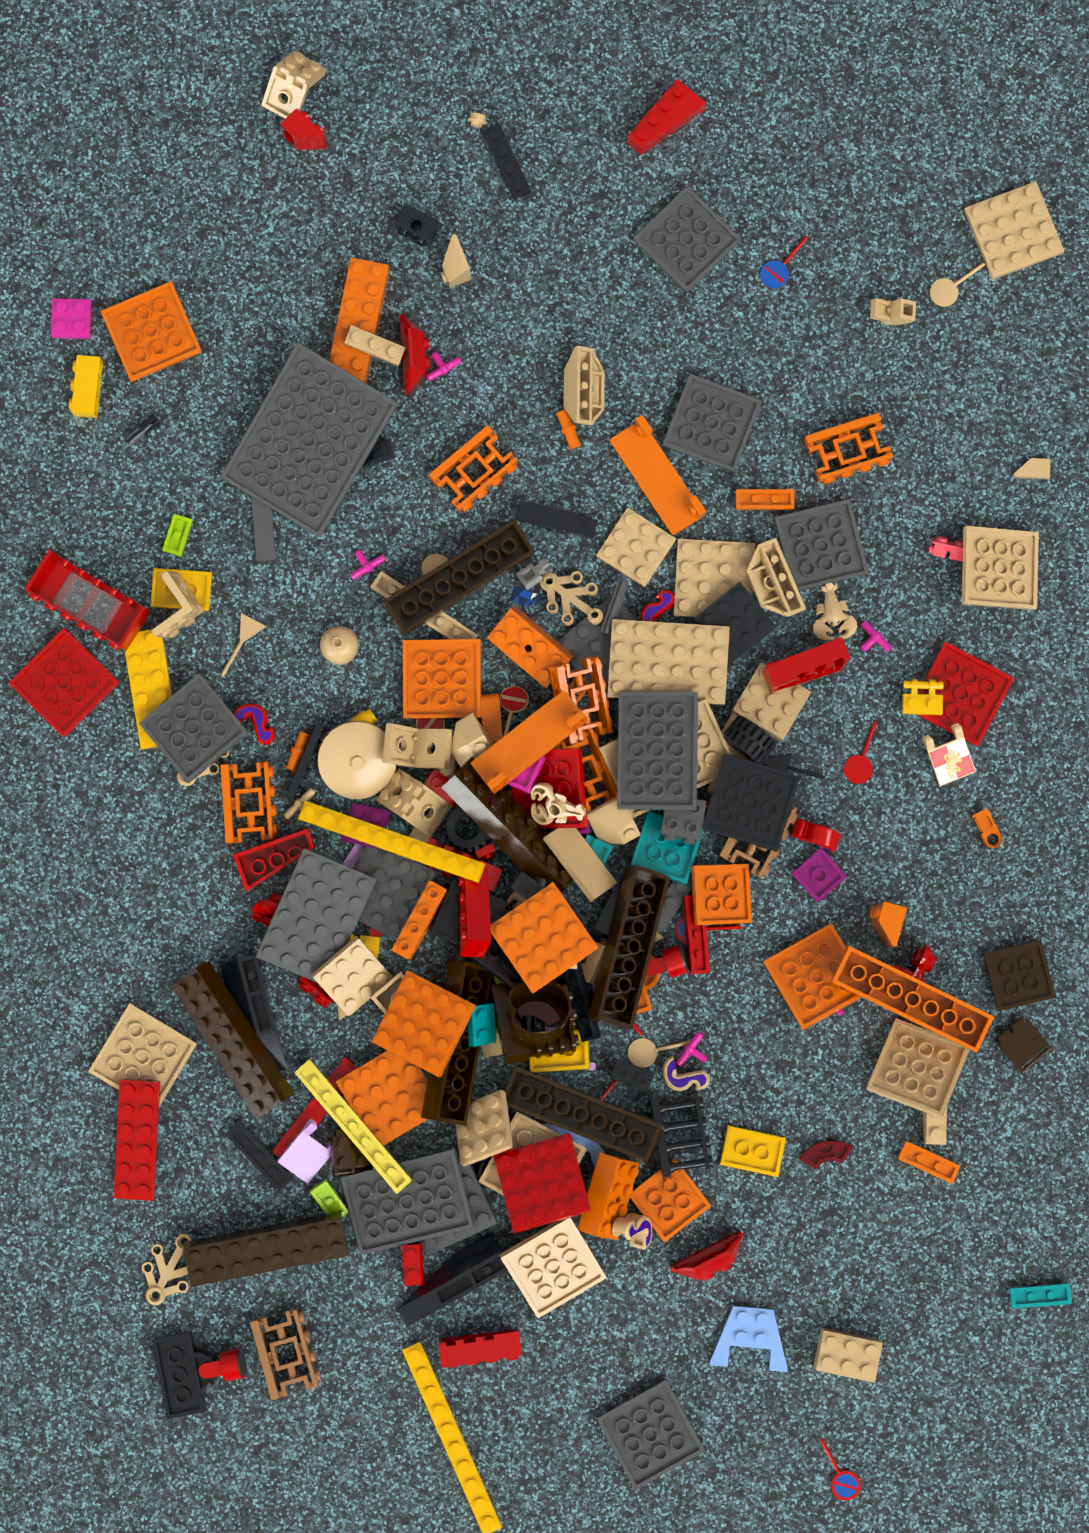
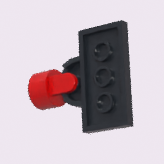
[152,1331,247,1419]

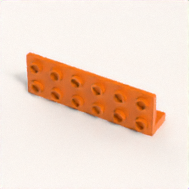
[610,415,706,536]
[471,690,588,794]

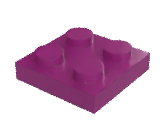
[341,803,391,850]
[791,848,847,903]

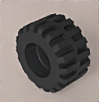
[723,716,776,765]
[442,805,490,853]

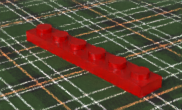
[272,1057,359,1157]

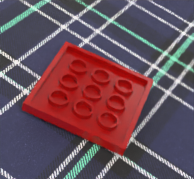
[9,628,120,738]
[917,641,1014,747]
[511,748,588,828]
[493,1133,591,1234]

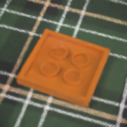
[691,864,752,925]
[630,1158,711,1243]

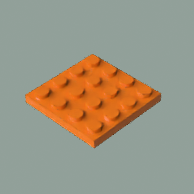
[101,281,202,382]
[403,639,482,718]
[491,882,598,994]
[763,923,862,1030]
[372,970,476,1078]
[336,1050,428,1146]

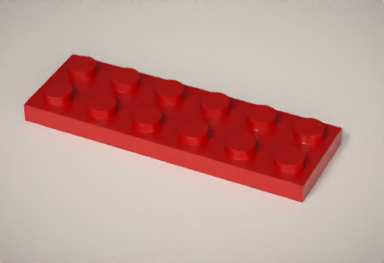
[114,1079,161,1201]

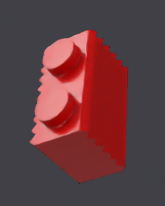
[401,1242,424,1286]

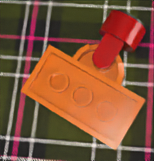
[599,940,689,1014]

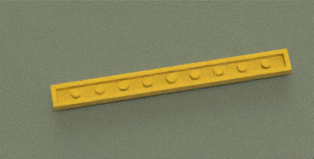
[298,801,486,883]
[402,1341,502,1533]

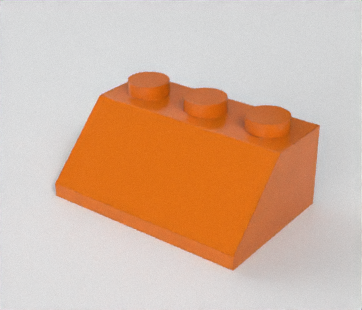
[869,901,907,948]

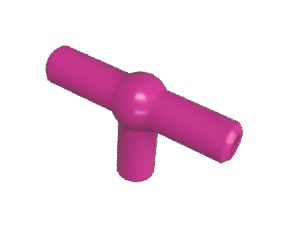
[426,352,462,381]
[350,550,386,580]
[860,621,892,652]
[676,1031,707,1067]

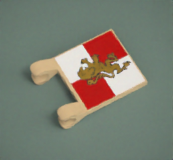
[922,723,976,786]

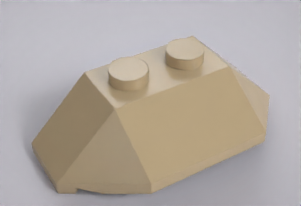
[564,346,605,425]
[746,538,806,617]
[451,712,494,767]

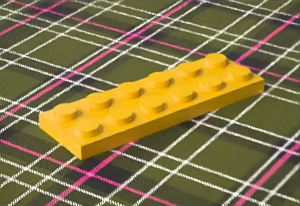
[125,629,172,750]

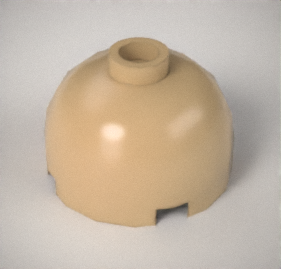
[320,626,359,665]

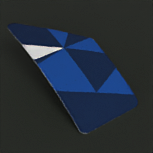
[510,587,545,607]

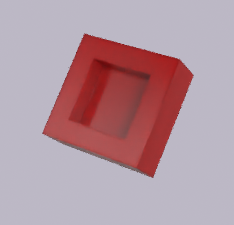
[475,843,496,861]

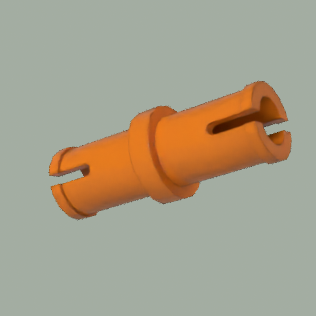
[556,410,581,450]
[285,732,311,772]

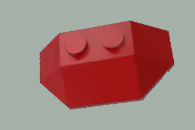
[400,314,431,395]
[669,1230,743,1281]

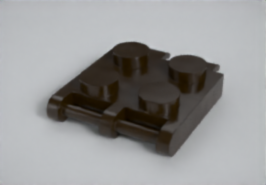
[996,1017,1053,1075]
[330,1129,372,1178]

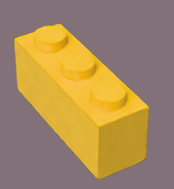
[69,355,103,418]

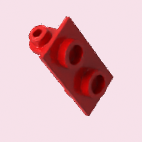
[424,769,457,807]
[297,976,334,1009]

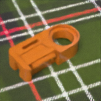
[971,809,1002,848]

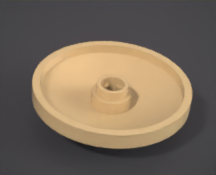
[318,721,396,799]

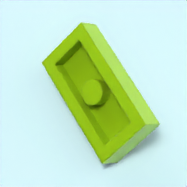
[162,514,193,557]
[310,1179,349,1216]

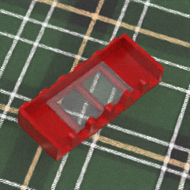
[24,550,150,651]

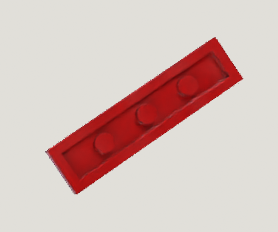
[682,895,710,975]

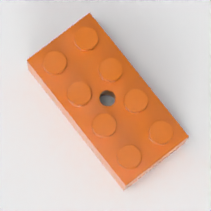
[487,606,575,688]
[578,1152,640,1240]

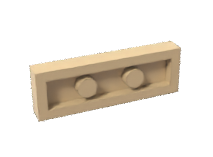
[344,325,406,367]

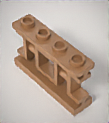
[718,806,799,878]
[250,1307,321,1401]

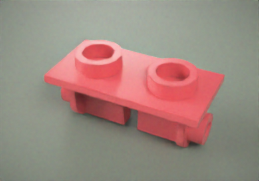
[928,536,963,562]

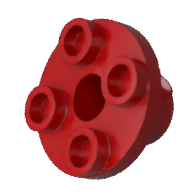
[252,894,281,926]

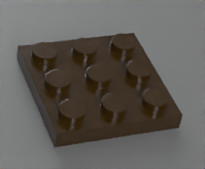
[983,940,1056,1011]

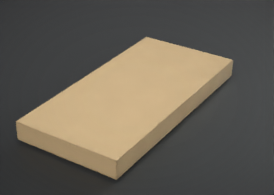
[543,828,617,902]

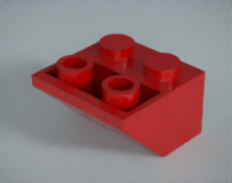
[280,108,327,150]

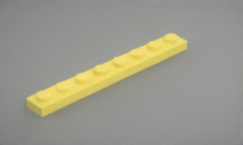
[294,1059,412,1194]

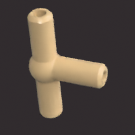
[283,788,315,819]

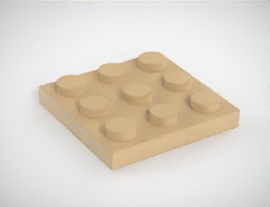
[596,507,676,588]
[732,663,811,742]
[311,936,393,1017]
[455,1090,513,1166]

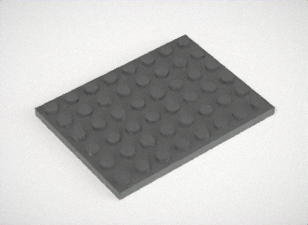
[220,342,399,538]

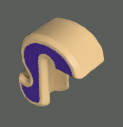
[662,1056,710,1091]
[612,1213,652,1250]

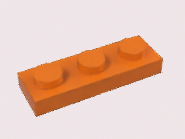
[736,489,794,510]
[897,1141,960,1184]

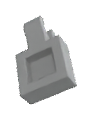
[516,559,553,590]

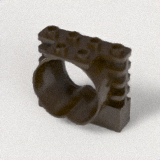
[490,976,579,1065]

